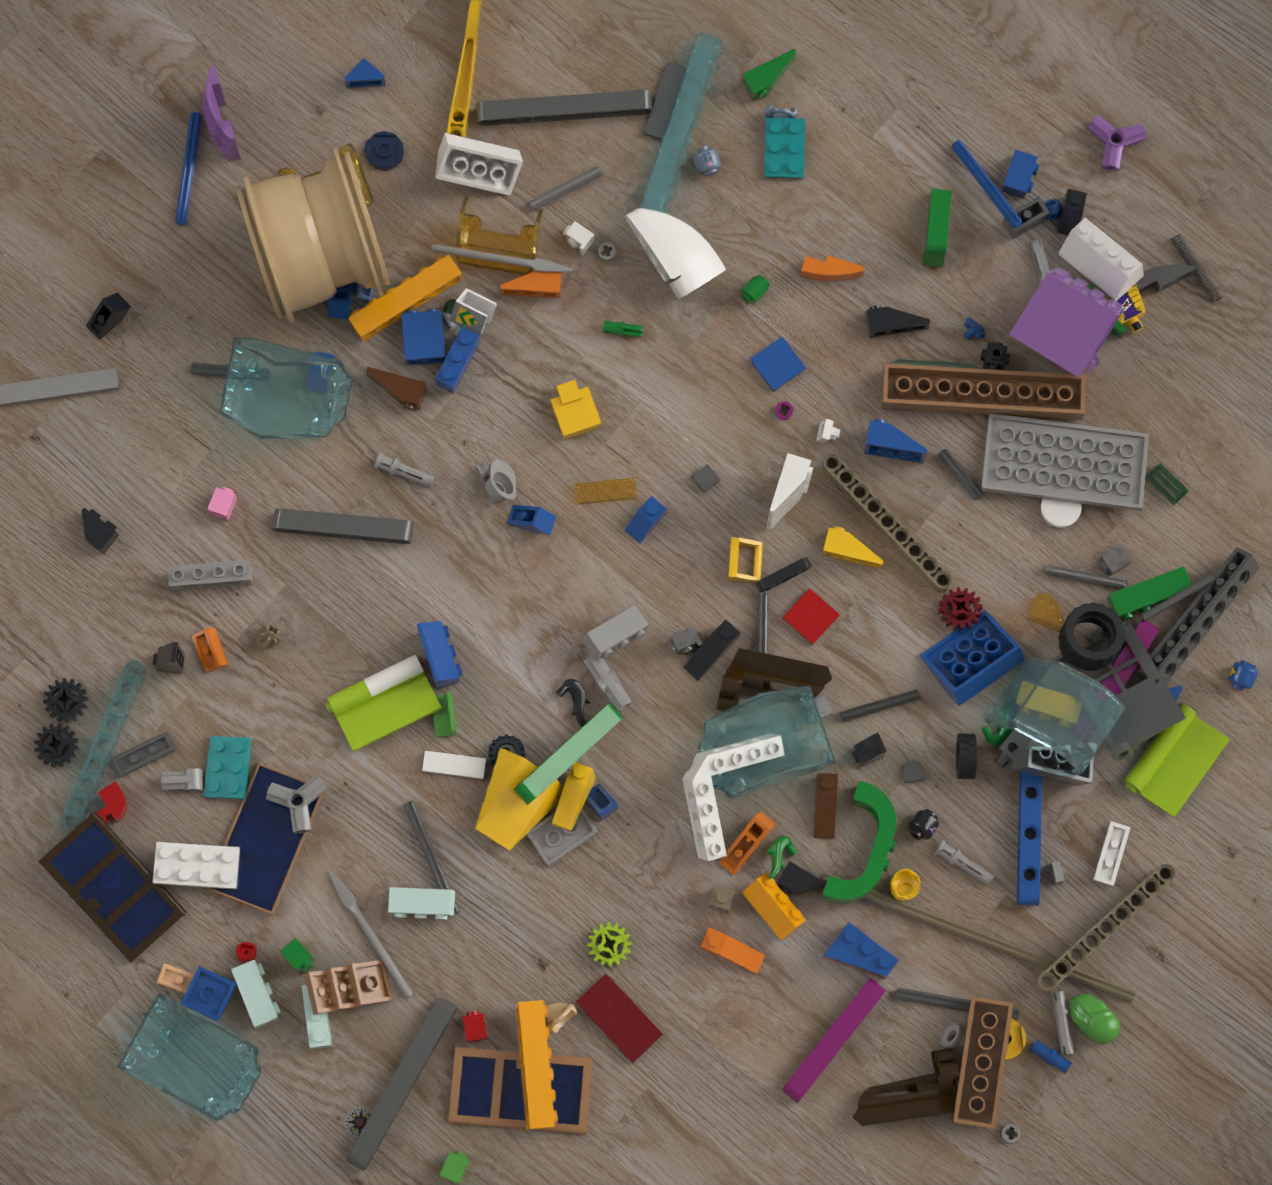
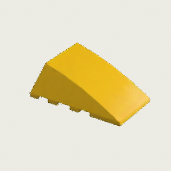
[475,748,564,851]

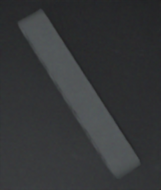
[272,508,413,544]

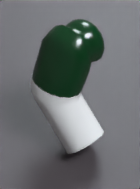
[442,299,458,329]

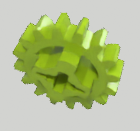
[587,922,632,968]

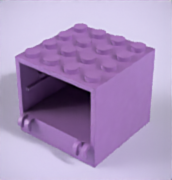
[1009,267,1124,378]

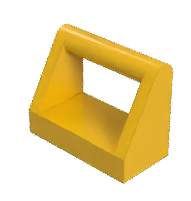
[728,537,763,583]

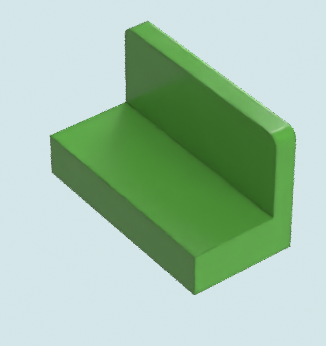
[433,691,456,738]

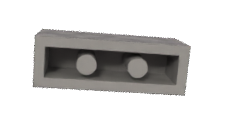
[582,605,649,660]

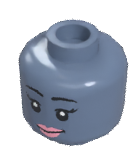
[693,146,721,177]

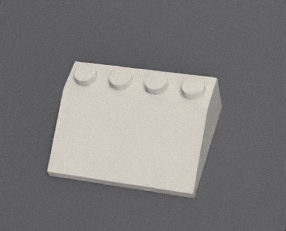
[766,453,813,530]

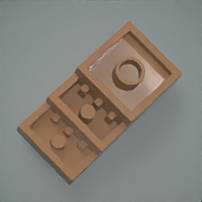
[304,960,393,1015]

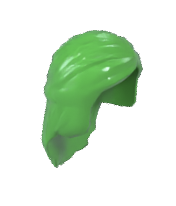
[1068,993,1121,1044]

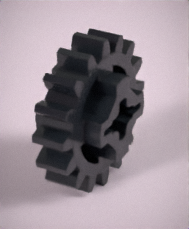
[43,678,89,723]
[34,723,79,768]

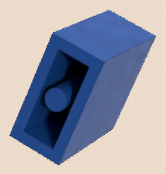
[402,309,446,365]

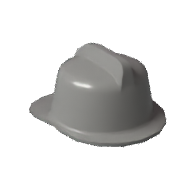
[485,459,516,504]

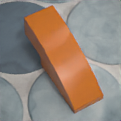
[800,255,865,281]

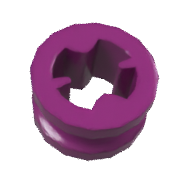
[775,401,793,420]

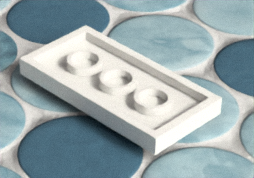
[153,842,240,890]

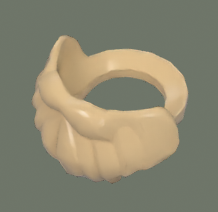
[547,1002,577,1034]

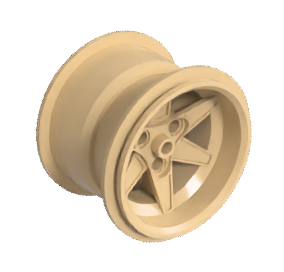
[236,147,391,323]

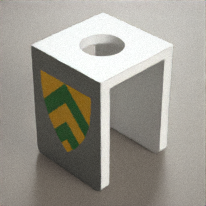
[449,288,497,335]

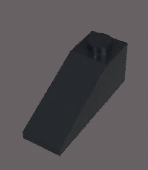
[865,305,930,338]
[683,619,740,681]
[153,642,185,674]

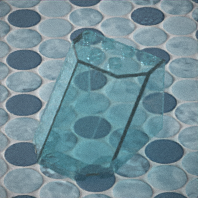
[219,337,353,439]
[698,686,836,799]
[117,993,261,1122]

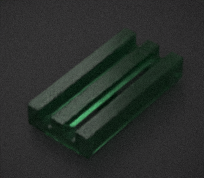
[1145,463,1189,506]

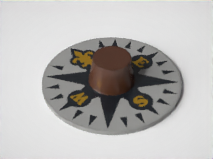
[345,1107,372,1138]

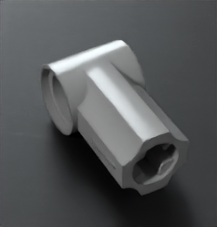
[161,769,203,792]

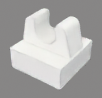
[816,419,841,444]

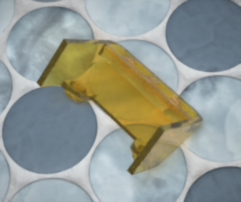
[455,196,543,275]

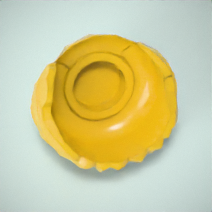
[890,869,920,901]

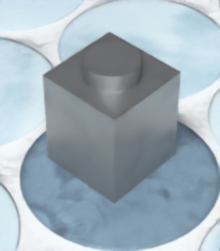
[1098,543,1133,576]

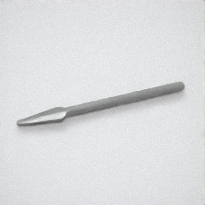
[429,244,573,272]
[329,870,413,998]

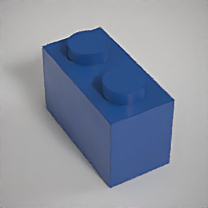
[1001,149,1040,199]

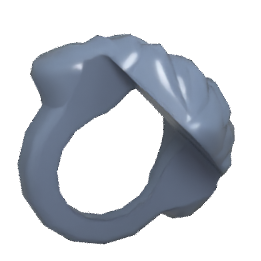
[764,105,798,118]

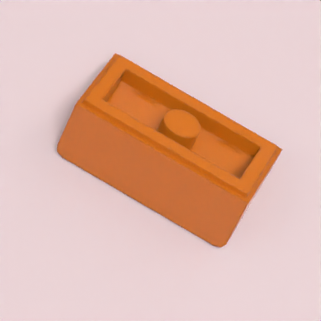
[191,628,228,673]

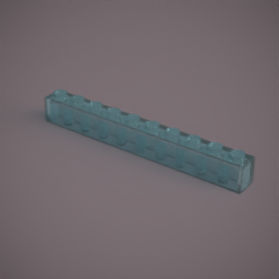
[639,31,723,214]

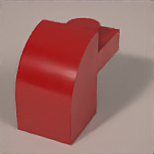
[93,781,128,827]

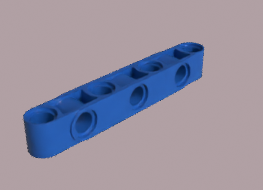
[1017,772,1042,906]

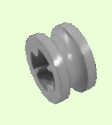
[598,242,616,262]
[476,461,490,482]
[1001,1124,1021,1143]

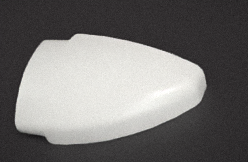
[624,208,726,299]

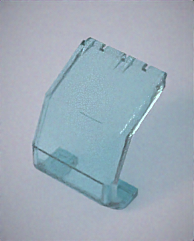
[985,656,1126,776]

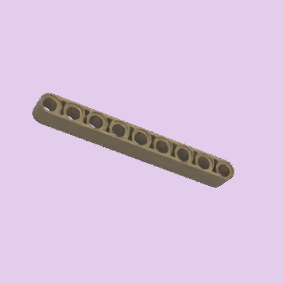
[822,454,952,593]
[1035,864,1175,994]

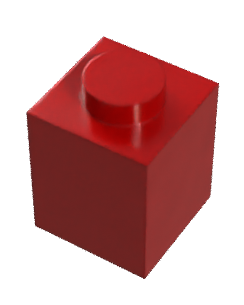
[463,1010,488,1043]

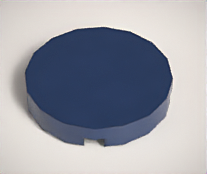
[365,131,404,171]

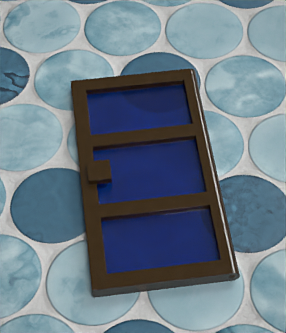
[38,811,187,963]

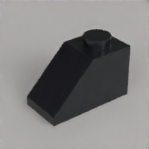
[1057,189,1087,235]
[86,292,131,340]
[851,733,886,767]
[777,861,825,896]

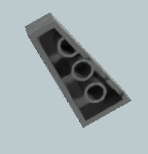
[1012,743,1095,786]

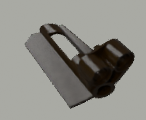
[716,648,832,714]
[853,1048,959,1126]

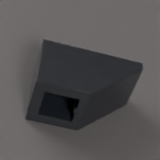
[82,508,119,554]

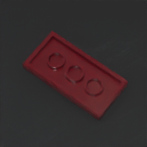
[576,974,663,1063]

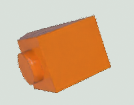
[500,271,562,298]
[718,811,776,875]
[700,927,765,974]

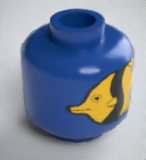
[1228,660,1258,691]

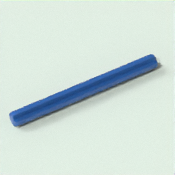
[175,112,202,226]
[952,140,1022,229]

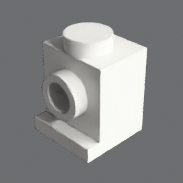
[563,221,594,256]

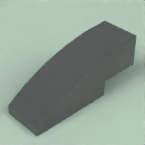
[1136,265,1195,293]

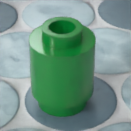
[741,274,770,304]

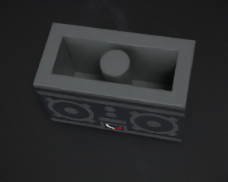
[1003,197,1050,239]

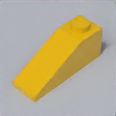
[822,526,883,569]
[552,762,596,831]

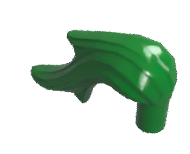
[981,700,1018,746]
[766,835,798,880]

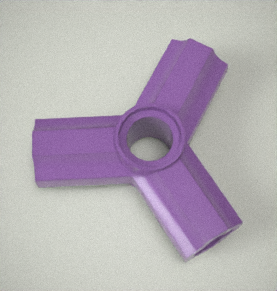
[1087,115,1146,172]

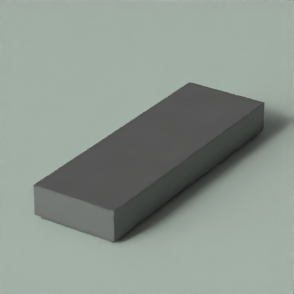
[111,732,176,778]

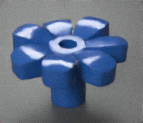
[964,317,986,340]

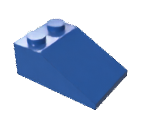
[864,419,927,464]

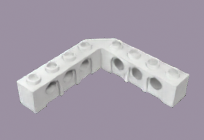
[682,733,785,861]

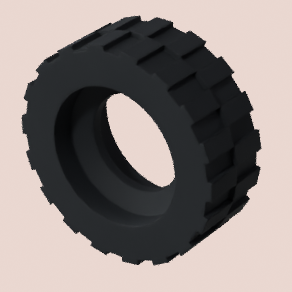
[956,733,977,779]

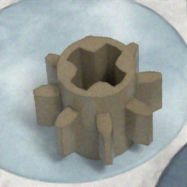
[255,624,282,649]

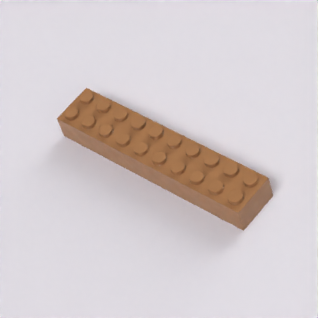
[881,363,1086,420]

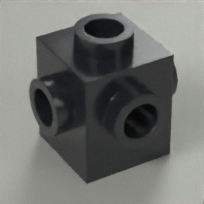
[980,342,1010,370]

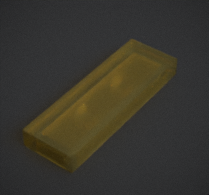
[574,478,637,505]

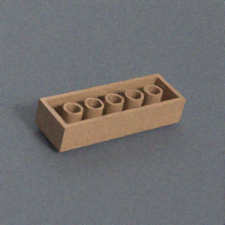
[953,996,1014,1129]

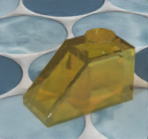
[1026,592,1065,633]

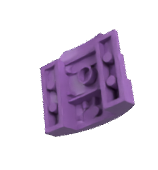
[202,65,240,161]

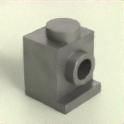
[669,626,702,655]

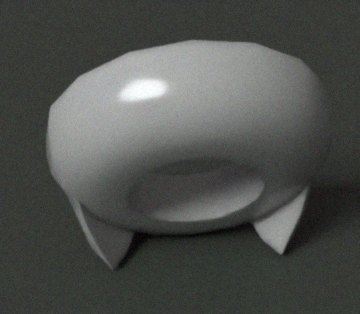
[940,1023,963,1048]

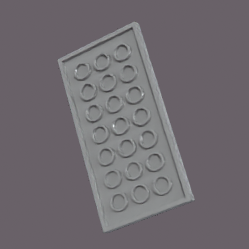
[981,413,1149,511]

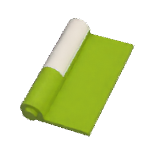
[325,654,442,752]

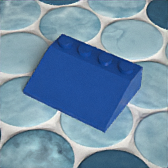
[920,610,1025,706]

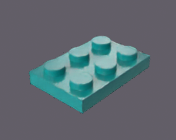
[764,117,805,179]
[203,736,252,800]

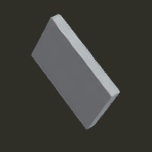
[526,808,599,867]

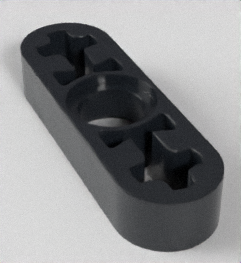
[756,557,812,593]

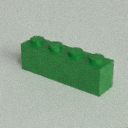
[1106,566,1192,621]

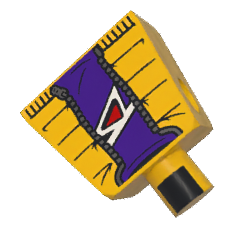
[1104,283,1146,334]

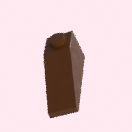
[366,367,427,411]
[814,773,838,839]

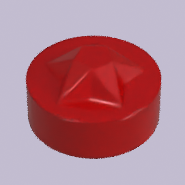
[236,942,257,963]

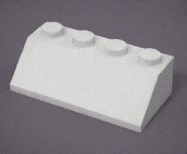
[435,133,523,196]
[1058,218,1144,301]

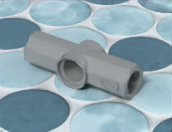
[584,655,632,712]

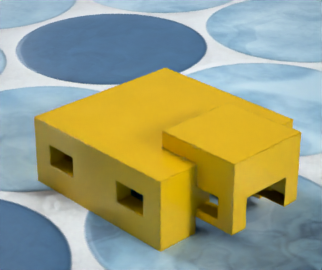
[550,380,602,440]

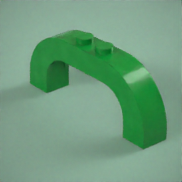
[821,780,896,904]

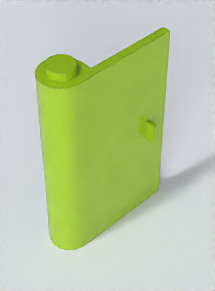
[1124,703,1230,818]

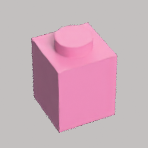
[207,487,237,521]

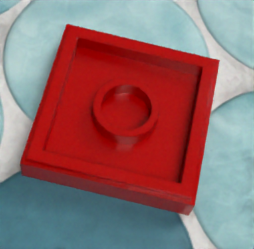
[782,588,840,645]

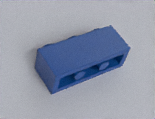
[435,327,480,394]

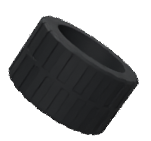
[1058,603,1125,671]

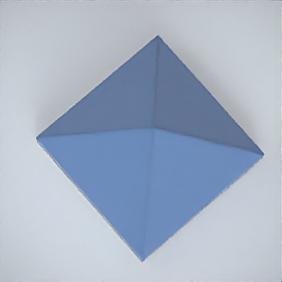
[355,284,373,302]

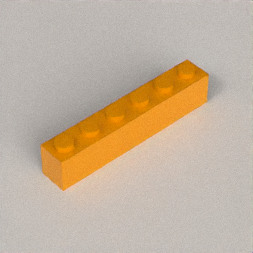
[348,255,463,343]
[515,1000,558,1130]

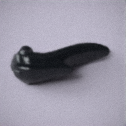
[556,679,590,727]

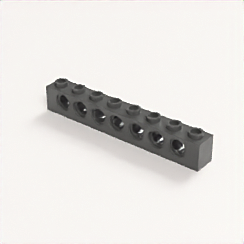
[1138,547,1259,684]

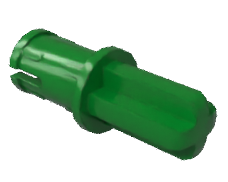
[603,320,643,338]

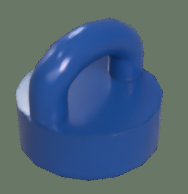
[1044,199,1062,221]

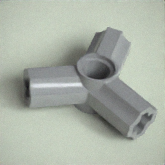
[266,775,328,834]

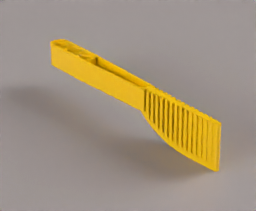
[447,0,482,138]

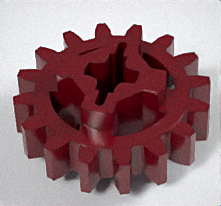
[938,587,983,632]

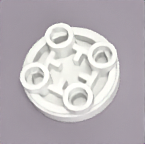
[1040,499,1082,528]

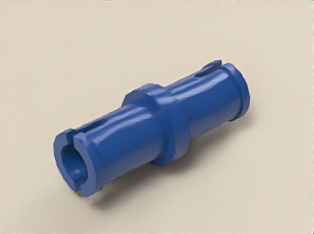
[1030,1040,1072,1074]

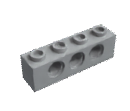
[168,560,253,591]

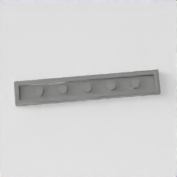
[0,368,119,406]

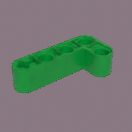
[923,188,951,267]

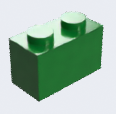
[280,938,315,974]

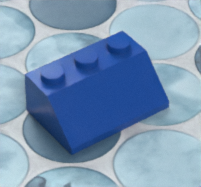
[417,621,463,689]

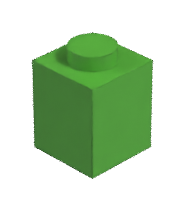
[440,1150,470,1185]

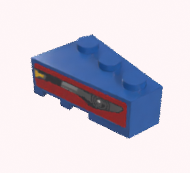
[822,922,899,979]

